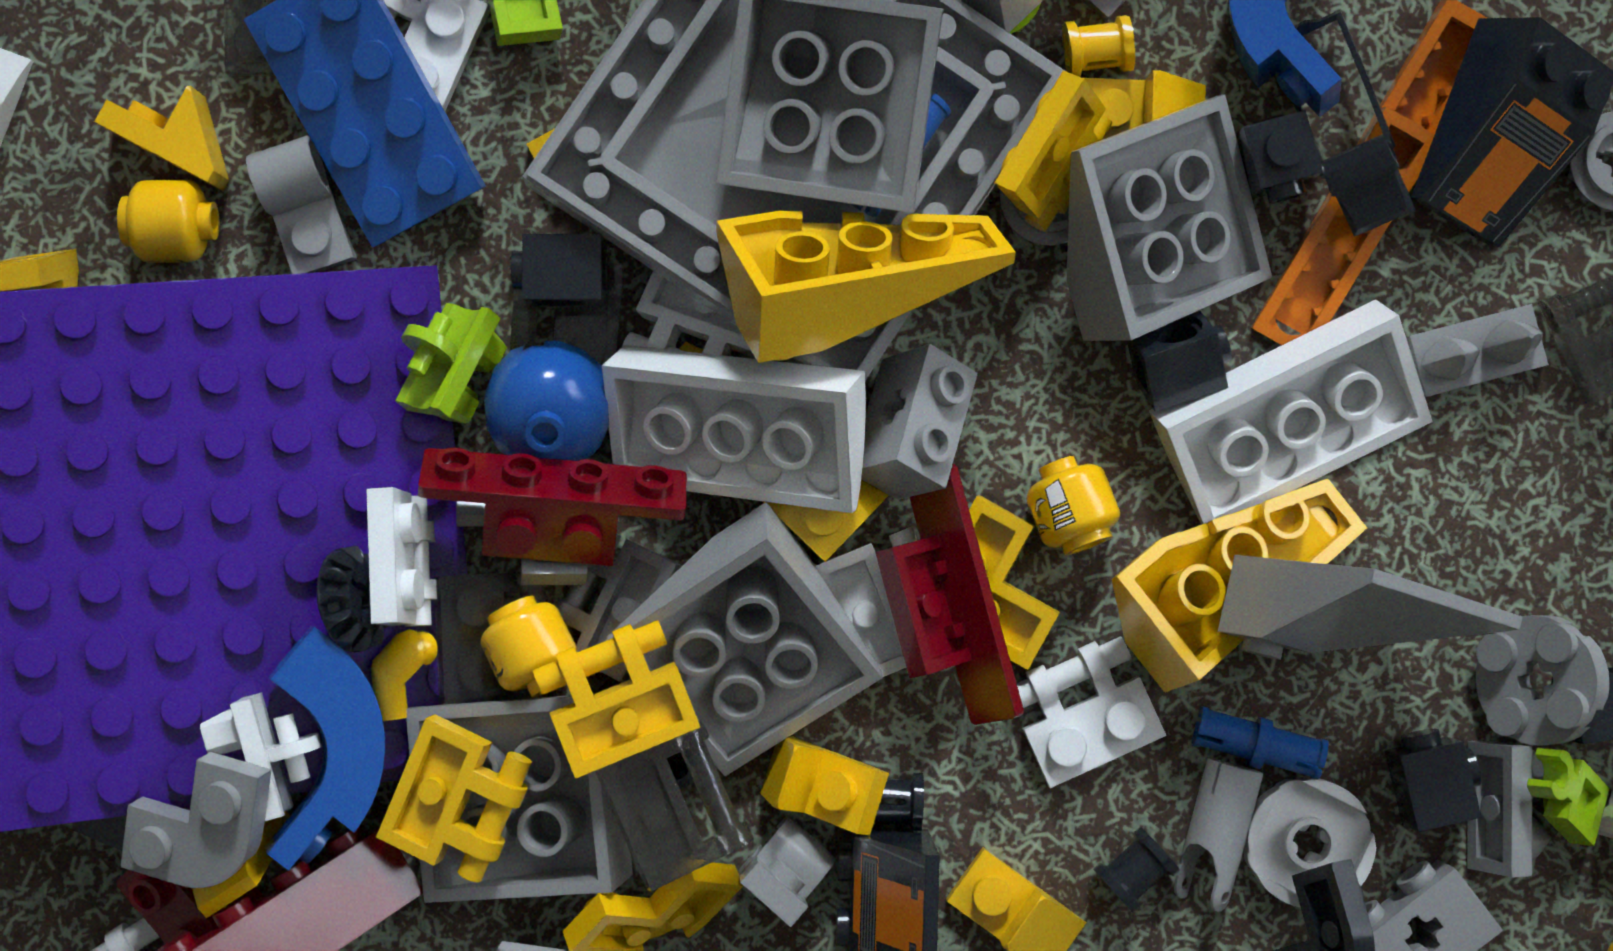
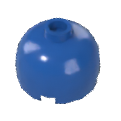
[484,340,609,461]

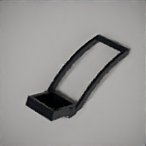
[1293,10,1416,237]

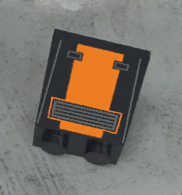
[1411,17,1613,247]
[836,827,940,951]

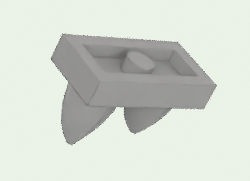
[1406,304,1549,397]
[1467,741,1552,878]

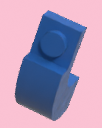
[1229,0,1342,117]
[264,626,385,871]

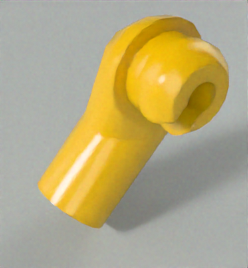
[371,629,438,721]

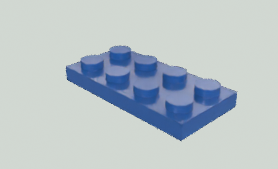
[243,0,486,248]

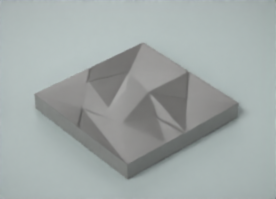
[522,0,1065,380]

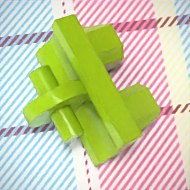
[395,303,507,424]

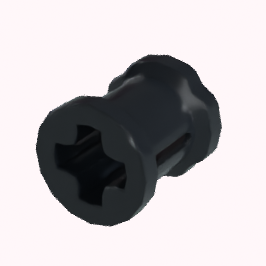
[874,773,924,831]
[1093,826,1180,913]

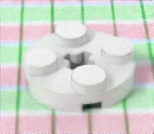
[1243,777,1376,908]

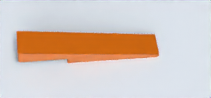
[1251,0,1487,346]

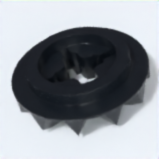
[317,546,389,653]

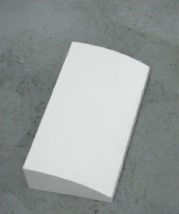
[1149,299,1433,525]
[602,345,866,513]

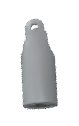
[1174,757,1263,912]

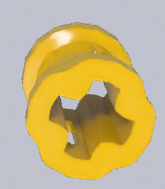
[1062,15,1135,77]

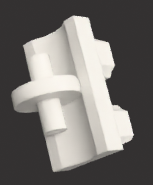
[200,692,322,821]

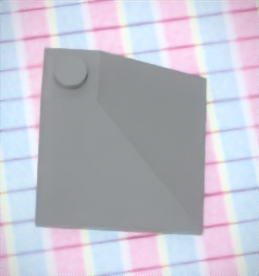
[716,0,944,213]
[1066,95,1273,341]
[607,502,883,776]
[1218,555,1522,660]
[406,695,633,903]

